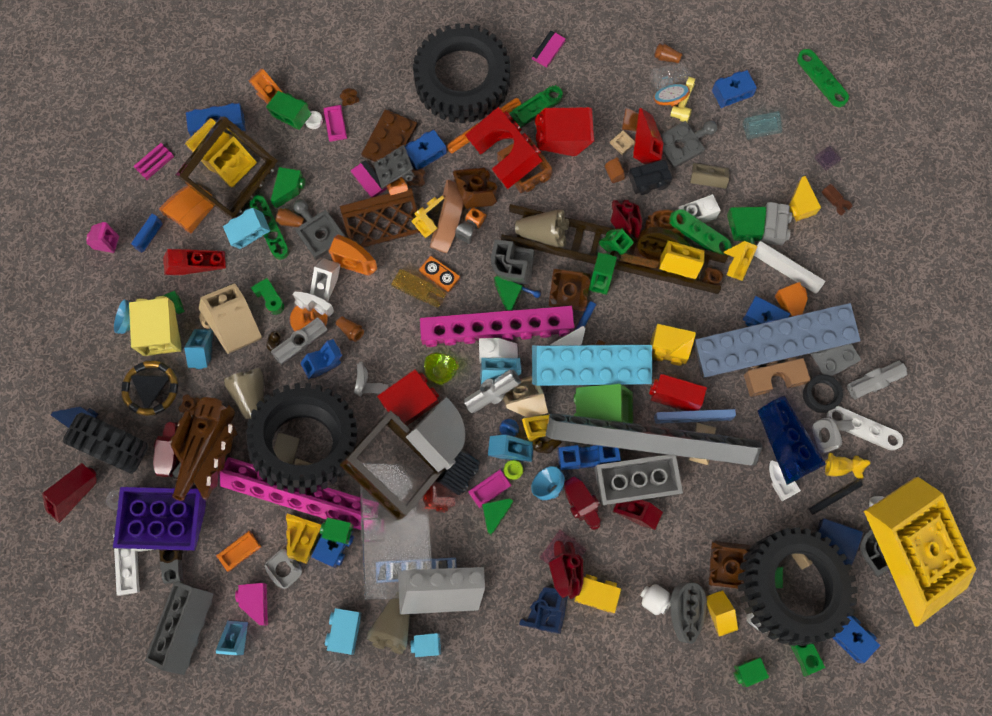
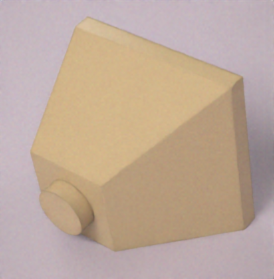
[503,376,548,418]

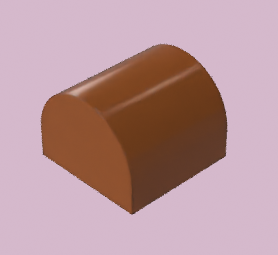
[604,158,625,183]

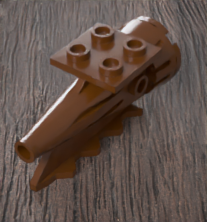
[170,397,238,501]

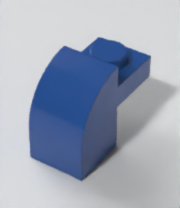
[300,339,342,379]

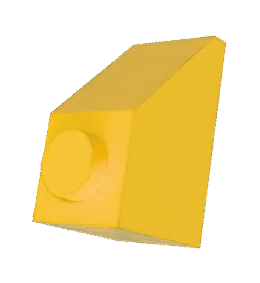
[789,176,821,222]

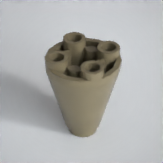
[515,209,569,247]
[224,368,264,420]
[367,592,410,654]

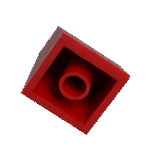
[535,107,594,156]

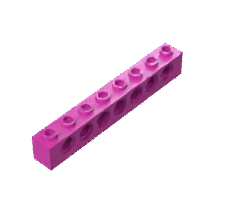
[420,306,574,347]
[220,457,379,533]

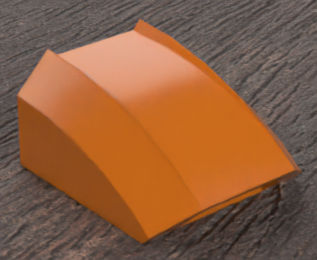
[159,185,214,234]
[329,234,377,276]

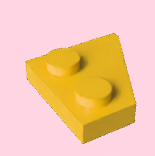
[286,513,321,564]

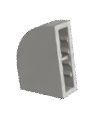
[406,397,465,472]

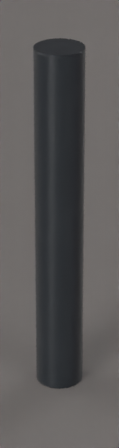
[808,479,863,515]

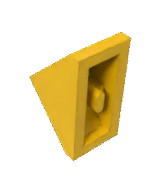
[706,590,738,637]

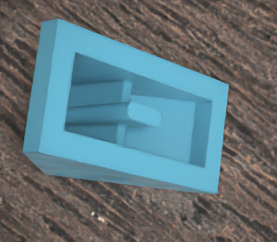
[216,620,248,655]

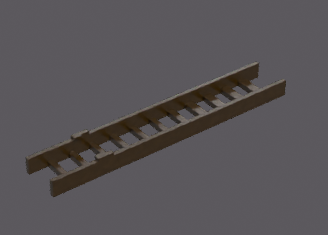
[501,204,728,294]

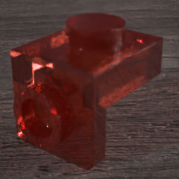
[423,485,455,513]

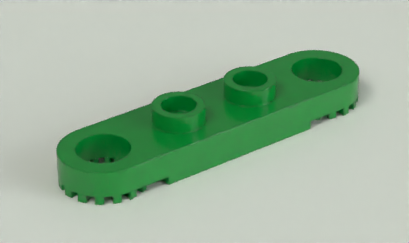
[797,49,849,107]
[509,85,563,128]
[669,209,731,255]

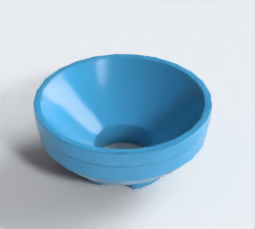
[114,299,131,334]
[531,466,565,500]

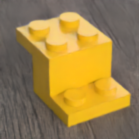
[185,118,257,188]

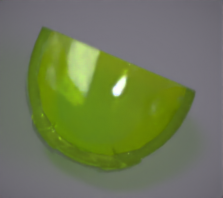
[424,352,459,385]

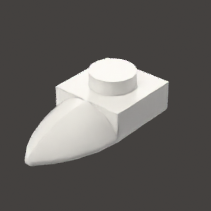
[769,461,801,501]

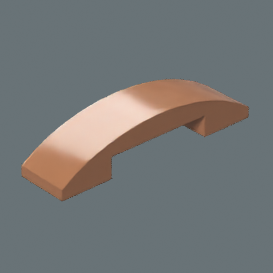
[430,180,463,253]

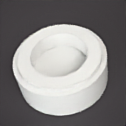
[305,111,323,129]

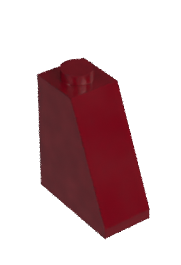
[42,463,97,523]

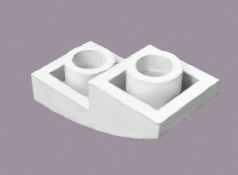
[293,291,334,317]

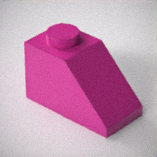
[87,222,119,253]
[235,583,268,626]

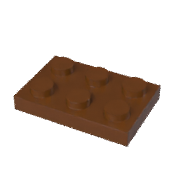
[361,109,417,162]

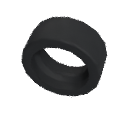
[803,375,843,413]

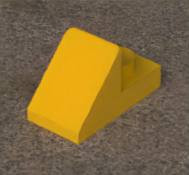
[724,241,758,281]
[522,414,550,442]

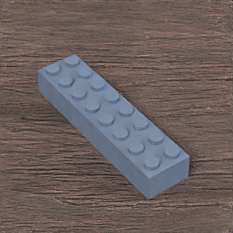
[693,303,861,378]

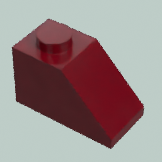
[613,500,663,530]

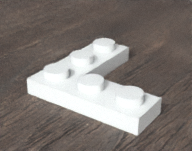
[113,534,152,596]

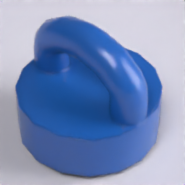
[500,419,519,437]

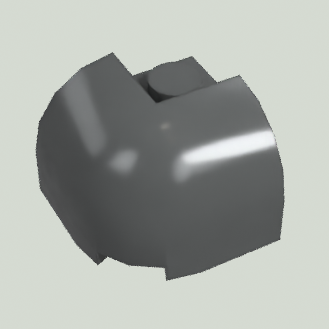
[491,240,535,284]
[861,529,890,578]

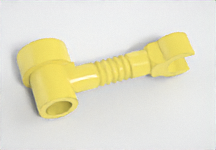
[670,77,695,123]

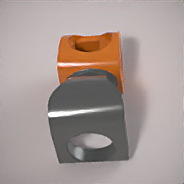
[455,207,487,245]

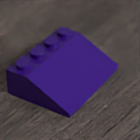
[113,487,206,551]

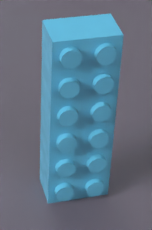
[532,344,652,386]

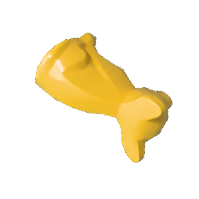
[825,452,870,479]

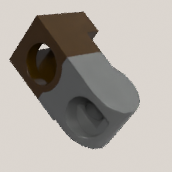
[159,550,183,584]

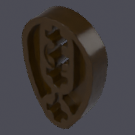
[637,227,691,262]

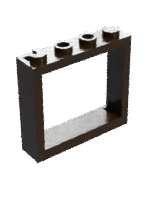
[175,117,278,219]
[340,411,445,521]

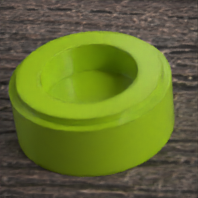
[504,460,523,480]

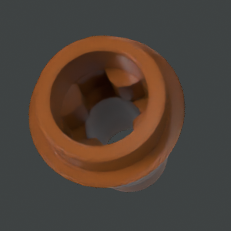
[654,43,682,63]
[276,208,305,227]
[336,316,364,342]

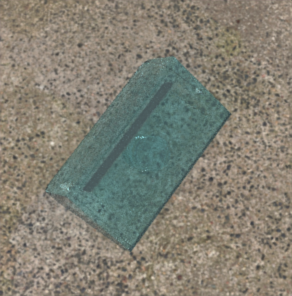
[742,111,782,140]

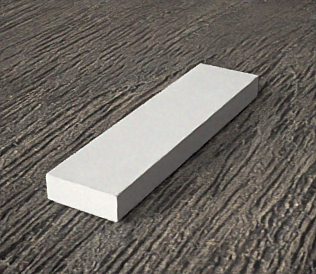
[754,241,826,294]

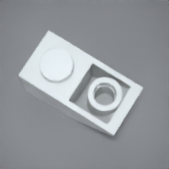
[678,195,721,223]

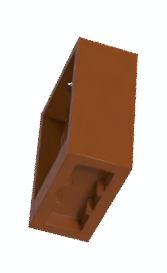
[497,135,552,193]

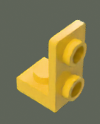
[411,195,444,238]

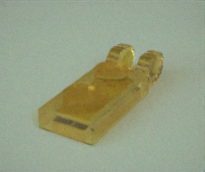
[391,269,446,308]

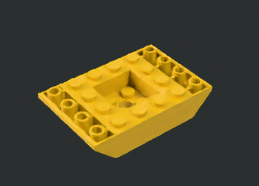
[864,477,976,627]

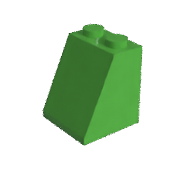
[574,384,633,424]

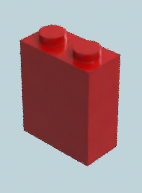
[377,369,439,426]
[649,374,707,411]

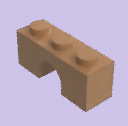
[744,357,810,397]

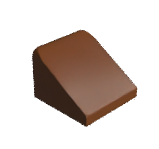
[622,108,639,132]

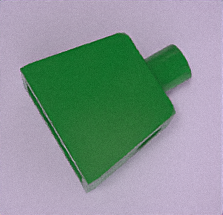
[727,207,766,245]

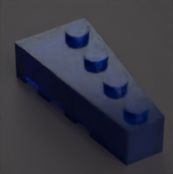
[757,396,826,485]

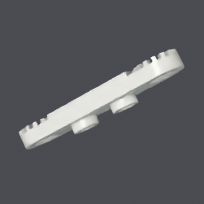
[826,406,903,450]

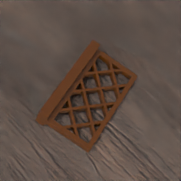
[339,188,420,248]

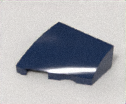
[519,587,568,634]

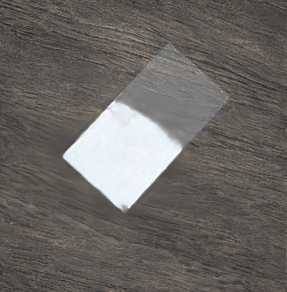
[360,463,432,600]

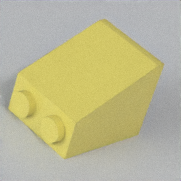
[129,296,182,356]

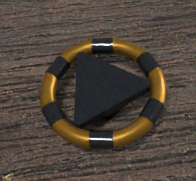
[121,361,178,416]

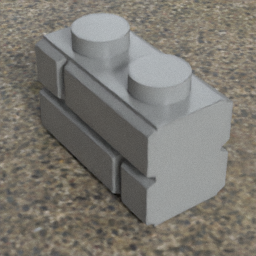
[761,202,792,246]

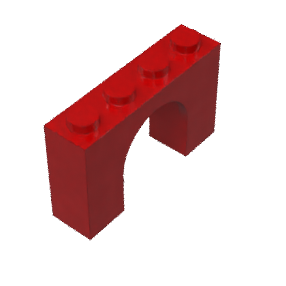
[465,107,542,189]

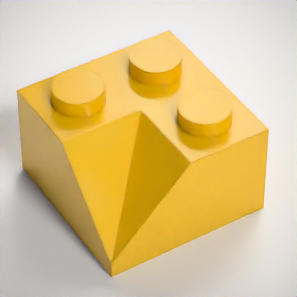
[650,324,696,366]

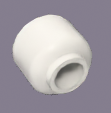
[640,584,671,615]

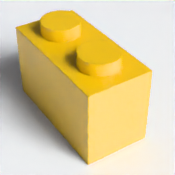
[659,240,704,279]
[574,574,621,613]

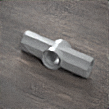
[271,317,328,365]
[847,361,908,400]
[464,369,521,413]

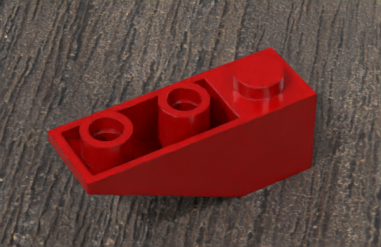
[633,108,663,164]
[163,249,226,275]

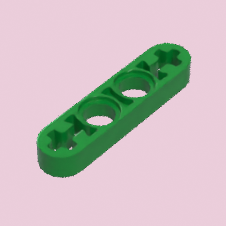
[250,195,289,260]

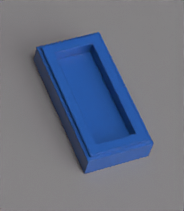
[131,214,163,253]

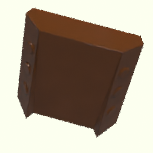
[453,168,498,210]
[548,269,591,311]
[709,541,751,589]

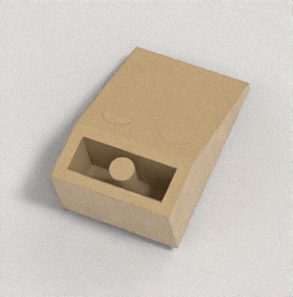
[199,283,262,354]

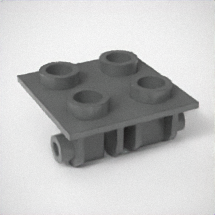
[374,145,414,188]
[811,344,861,377]

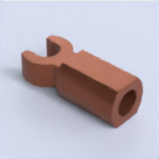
[821,184,853,216]

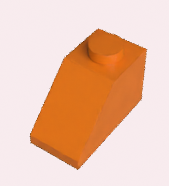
[775,282,808,318]

